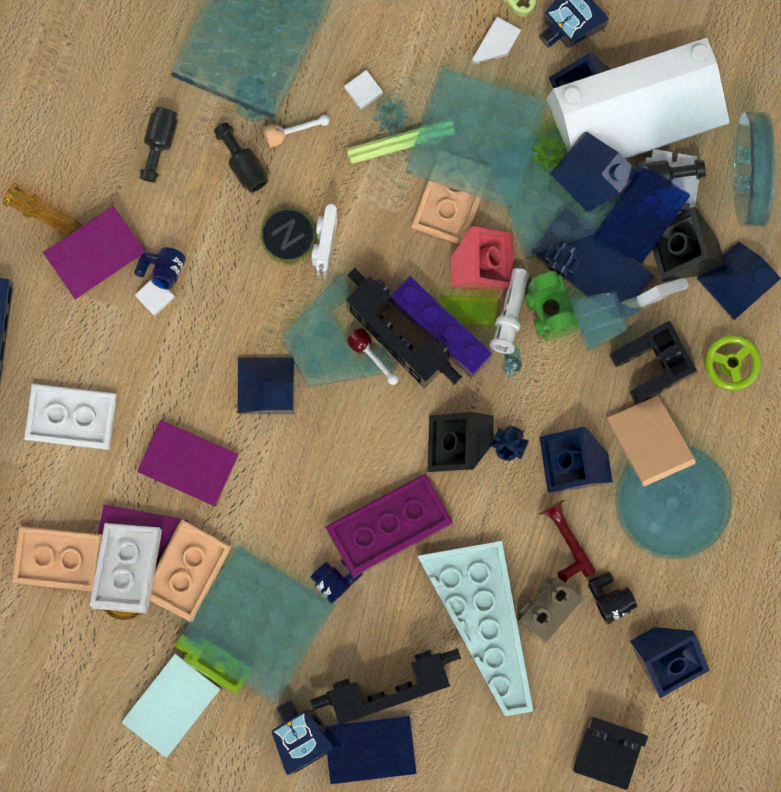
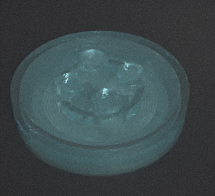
[733,112,775,226]
[615,446,732,559]

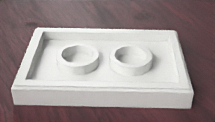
[24,384,117,450]
[89,523,162,614]

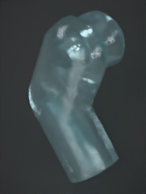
[502,344,522,376]

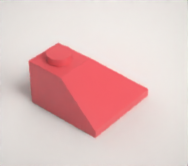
[451,226,514,290]

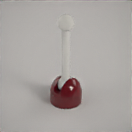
[346,328,399,385]

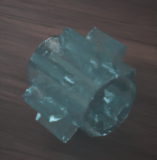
[374,98,408,135]

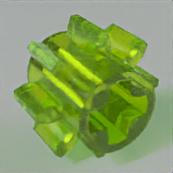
[532,136,566,172]

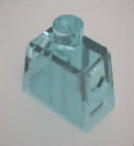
[570,291,642,351]

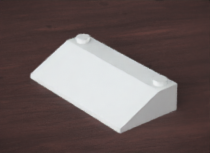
[546,38,730,159]

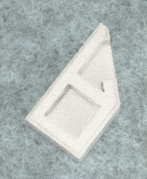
[471,17,521,64]
[636,278,689,307]

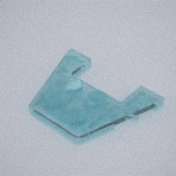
[281,274,396,388]

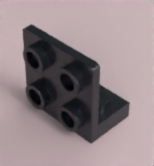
[573,717,648,790]

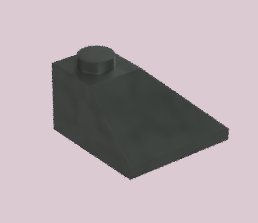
[647,207,725,281]
[428,412,494,472]

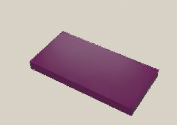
[325,473,453,578]

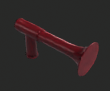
[539,499,596,582]

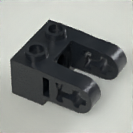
[609,321,698,405]

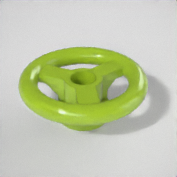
[704,335,761,391]

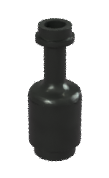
[139,107,178,183]
[214,122,268,193]
[630,160,706,192]

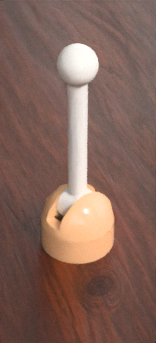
[263,115,330,148]

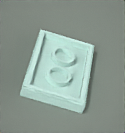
[121,654,221,758]

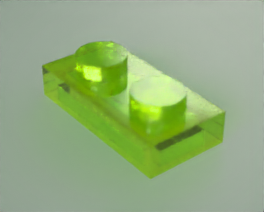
[440,295,497,327]

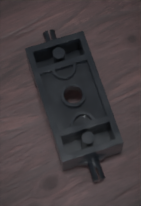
[346,267,462,389]
[310,648,461,725]

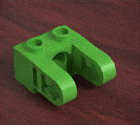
[524,271,579,342]

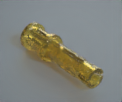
[2,183,83,235]

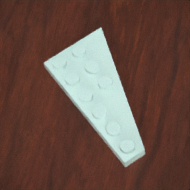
[417,541,533,716]

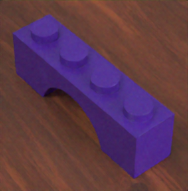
[390,276,492,378]

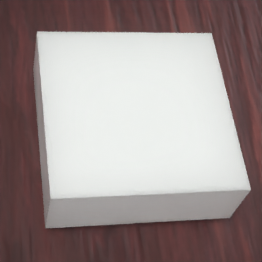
[344,70,383,110]
[135,276,175,317]

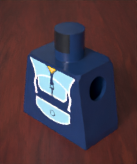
[539,0,609,48]
[272,701,341,775]

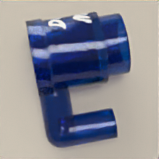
[134,247,186,290]
[310,559,363,604]

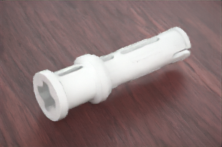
[489,268,530,354]

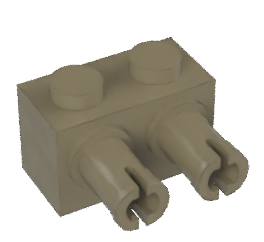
[518,577,583,643]

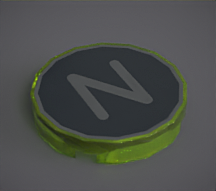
[260,207,316,263]

